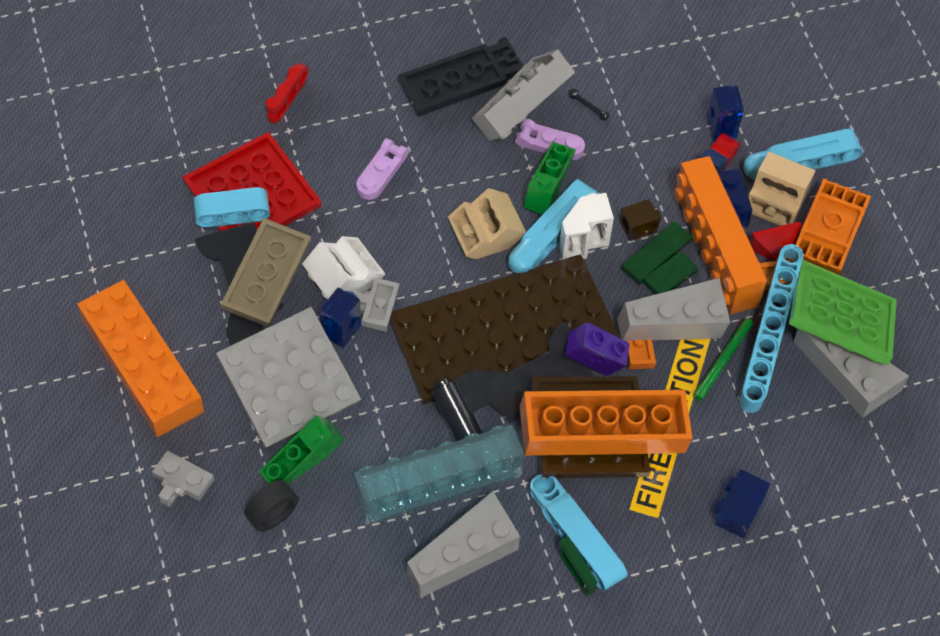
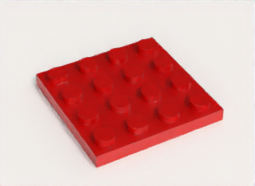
[182,132,322,231]

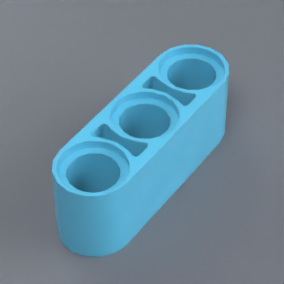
[194,188,270,227]

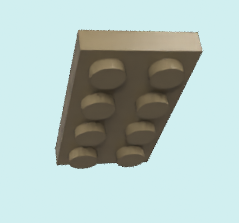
[221,218,311,327]

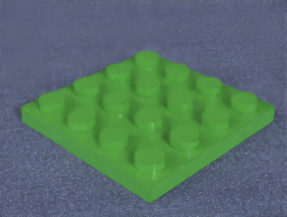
[789,260,897,366]

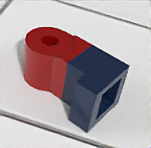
[700,133,741,176]

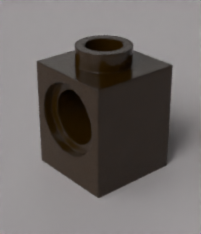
[619,199,661,241]

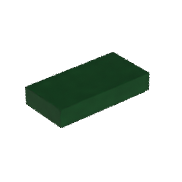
[643,251,698,295]
[558,536,597,596]

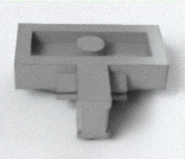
[347,278,400,332]
[152,450,214,508]

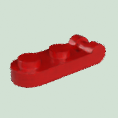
[265,63,309,123]

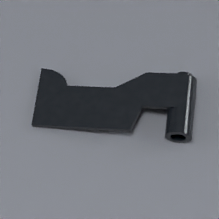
[195,222,283,346]
[431,322,594,449]

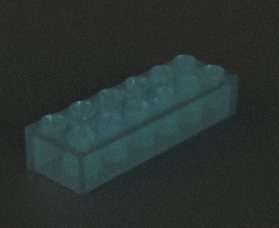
[354,425,524,525]

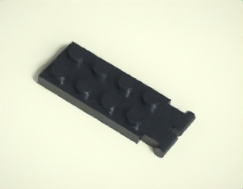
[398,37,524,116]

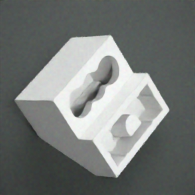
[559,193,614,260]
[302,236,385,302]

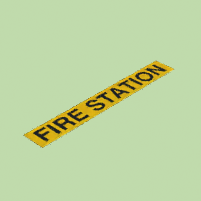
[629,339,710,518]

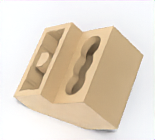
[744,152,816,226]
[448,188,526,259]

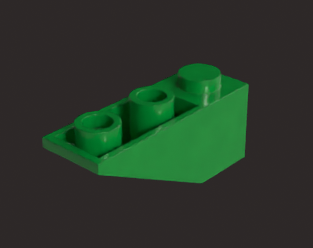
[524,142,576,215]
[259,415,345,484]

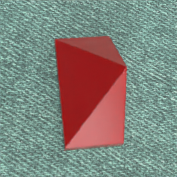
[750,222,802,261]

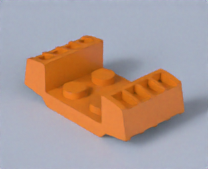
[791,179,871,275]

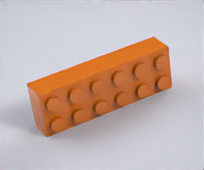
[674,156,767,315]
[77,280,204,438]
[520,390,693,456]

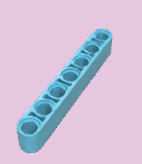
[739,244,803,413]

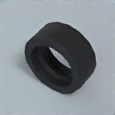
[244,480,299,532]

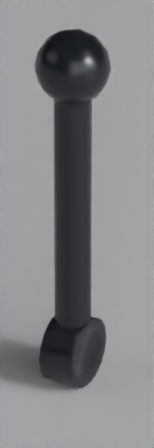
[569,89,610,120]

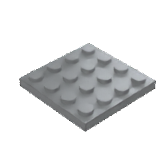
[216,307,361,450]

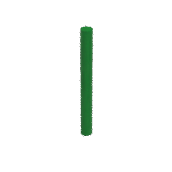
[693,318,753,401]

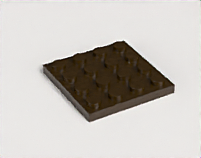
[531,376,651,479]

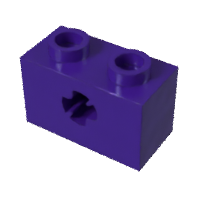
[565,322,630,376]

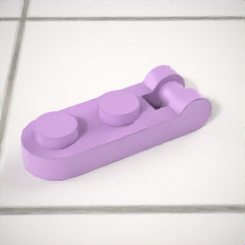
[515,119,585,160]
[356,138,409,200]

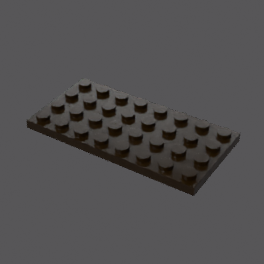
[390,254,620,405]

